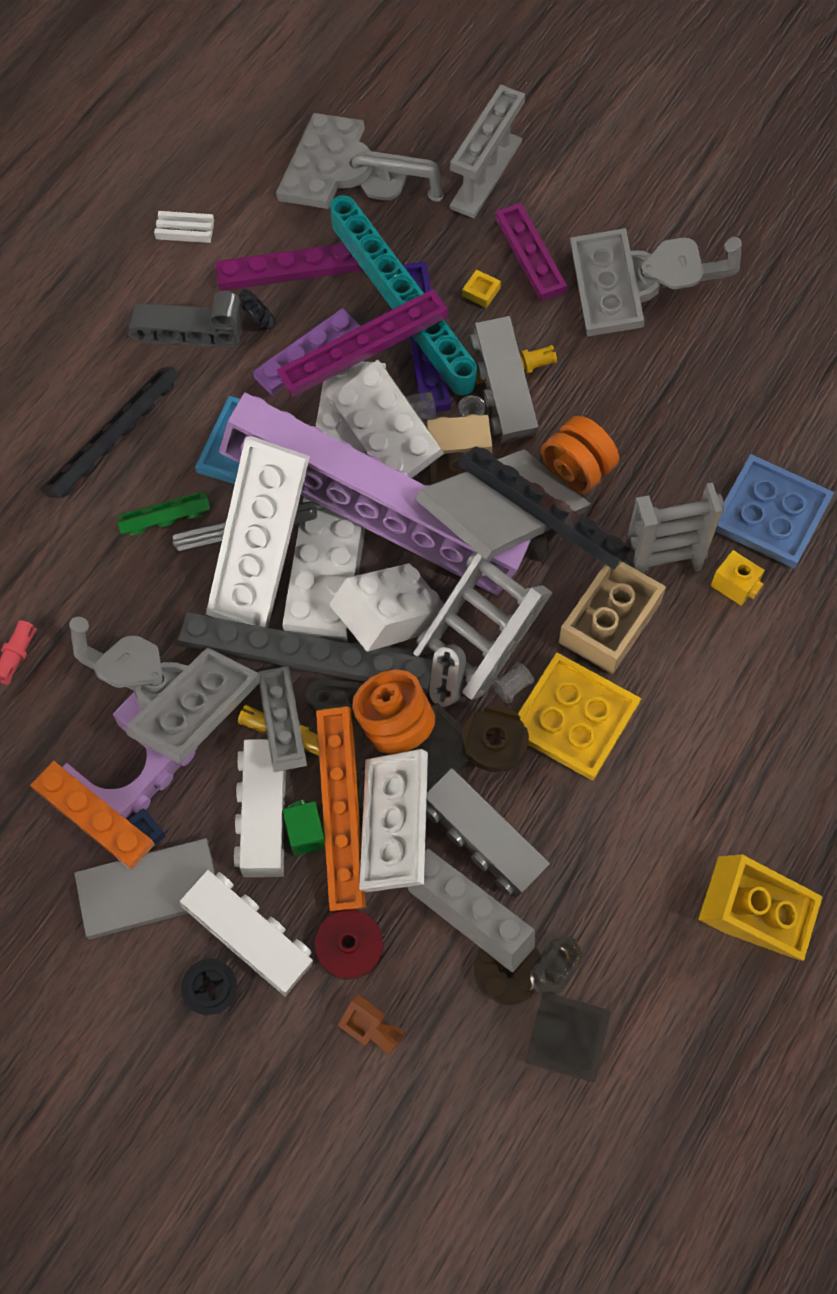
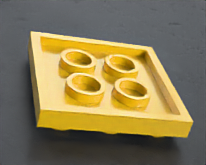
[518,652,642,781]

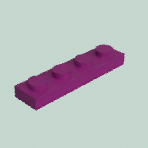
[495,203,567,302]

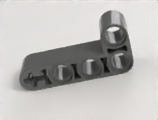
[128,291,243,348]

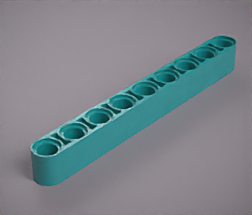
[330,195,477,395]

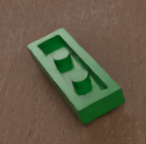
[117,490,210,535]

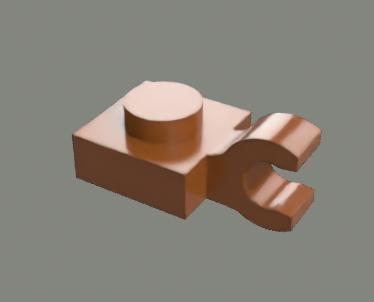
[338,994,405,1054]

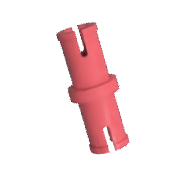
[0,620,37,685]

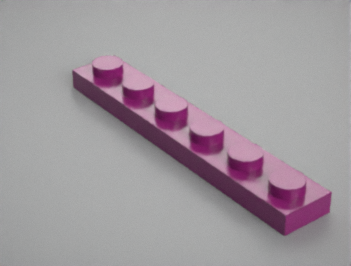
[215,243,363,291]
[277,289,449,398]

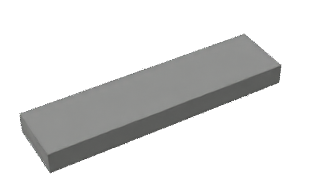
[257,666,307,772]

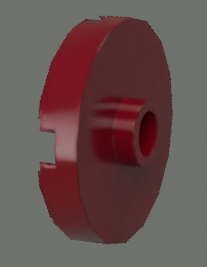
[315,910,383,980]

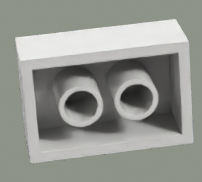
[329,563,444,652]

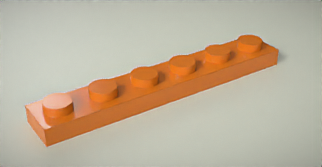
[316,706,366,912]

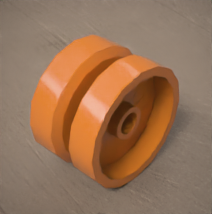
[541,415,619,495]
[352,669,435,754]

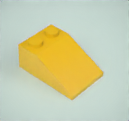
[698,854,823,961]

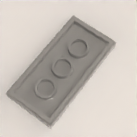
[74,838,216,940]

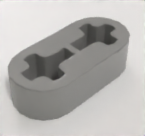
[429,645,466,707]

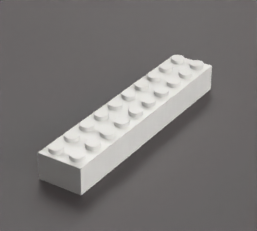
[282,361,386,643]

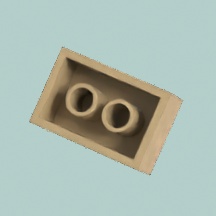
[558,562,666,675]

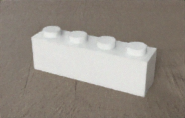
[234,739,286,878]
[180,870,313,997]

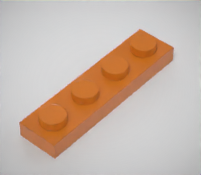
[30,760,155,870]

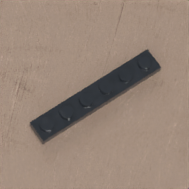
[40,367,180,498]
[458,446,631,570]

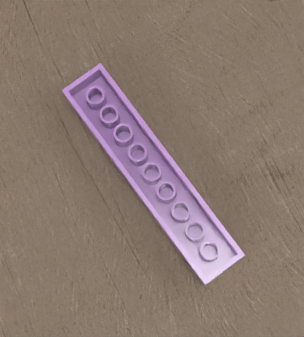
[219,392,531,596]

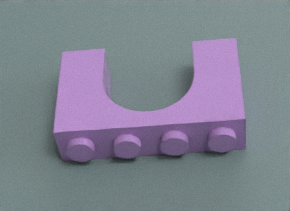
[62,691,197,820]

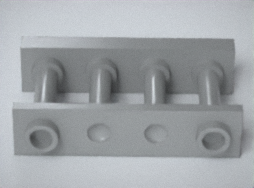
[450,84,526,218]
[623,482,724,574]
[413,551,552,700]

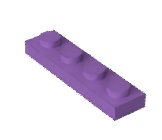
[253,308,361,396]

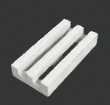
[154,211,214,243]

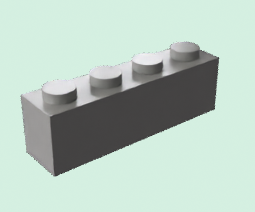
[470,316,538,444]
[426,768,550,897]
[408,849,535,973]

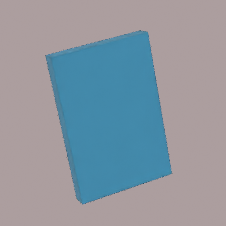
[195,396,240,484]

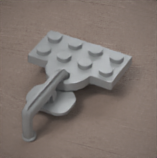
[276,113,444,209]
[570,228,742,337]
[69,617,260,764]

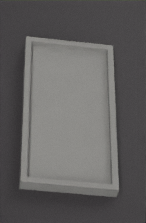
[415,449,591,560]

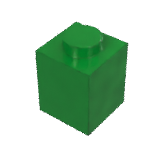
[282,800,325,857]

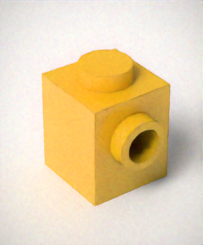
[711,550,765,606]

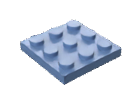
[715,454,834,569]

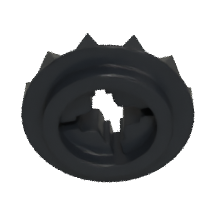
[238,290,276,330]
[181,959,238,1016]

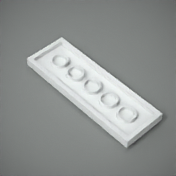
[206,436,310,628]

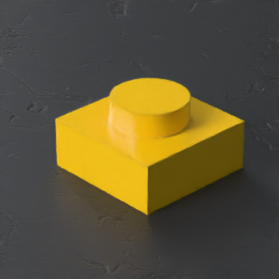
[462,269,501,308]

